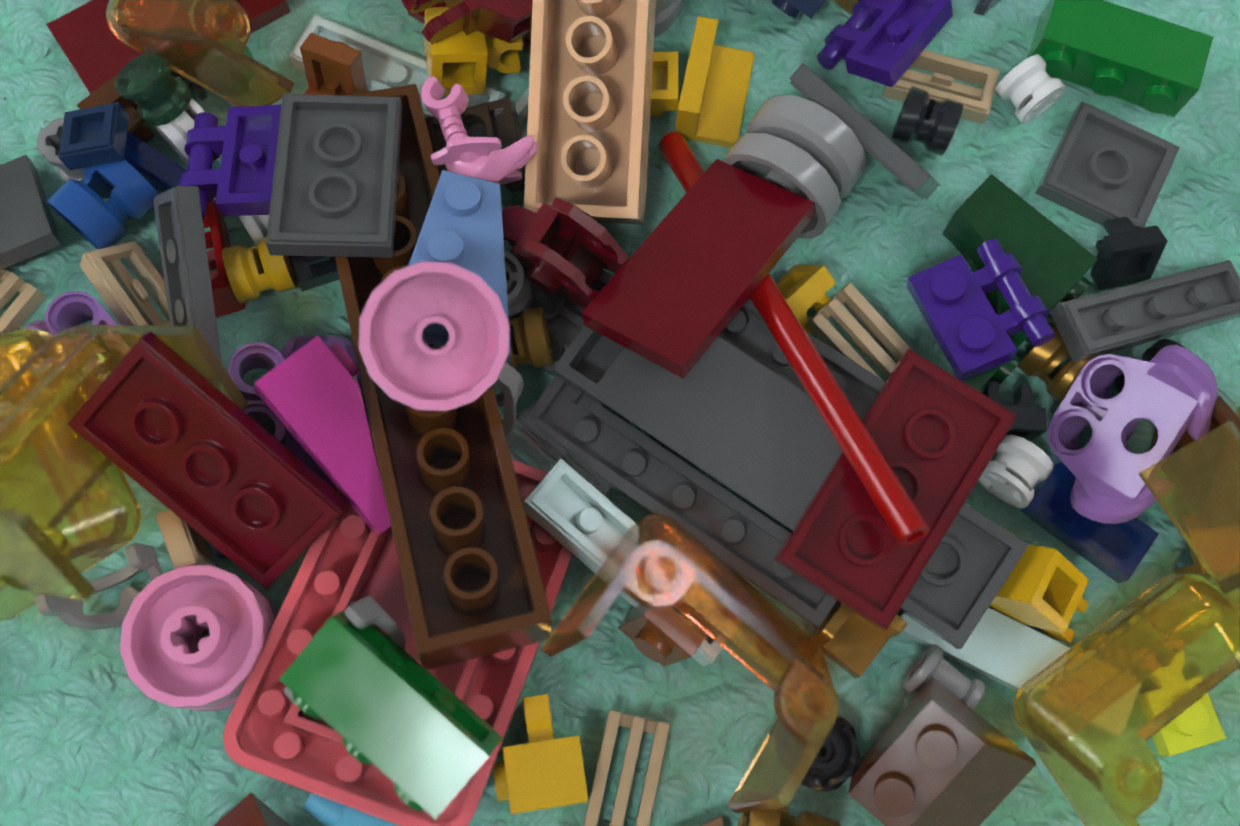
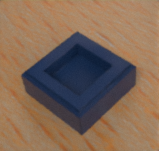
[58,102,129,170]

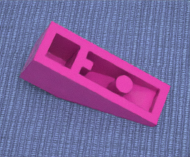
[255,335,391,535]

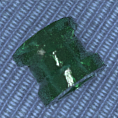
[115,52,192,126]

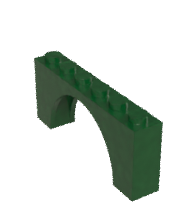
[942,174,1098,391]

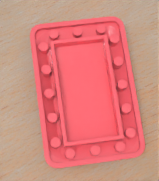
[223,427,573,826]

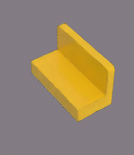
[674,16,754,148]

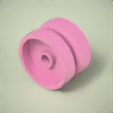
[359,261,510,411]
[120,565,279,711]

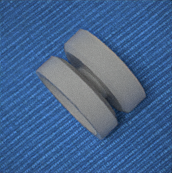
[722,95,867,239]

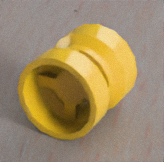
[222,237,297,303]

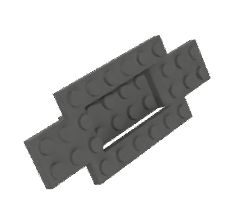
[506,250,1029,649]

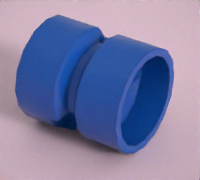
[45,159,158,249]

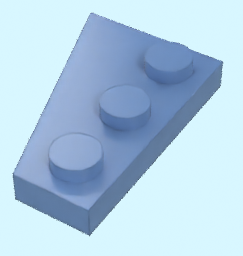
[409,170,511,363]

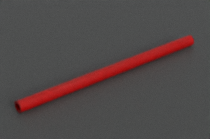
[659,132,930,547]

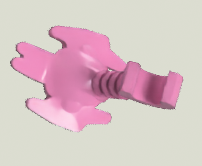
[421,76,538,185]

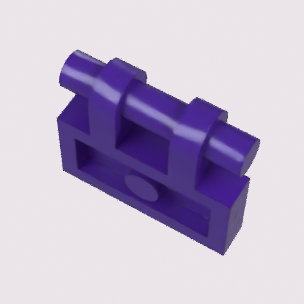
[817,0,953,87]
[178,105,281,219]
[907,238,1055,381]

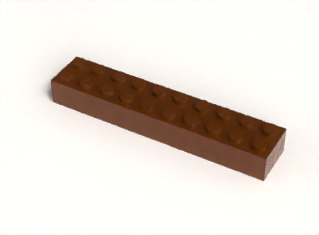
[335,84,552,670]

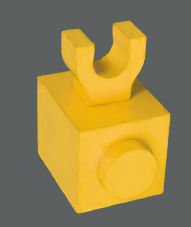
[424,7,523,95]
[990,544,1089,643]
[493,694,589,814]

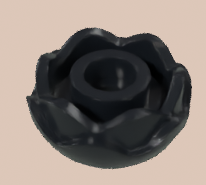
[782,709,861,792]

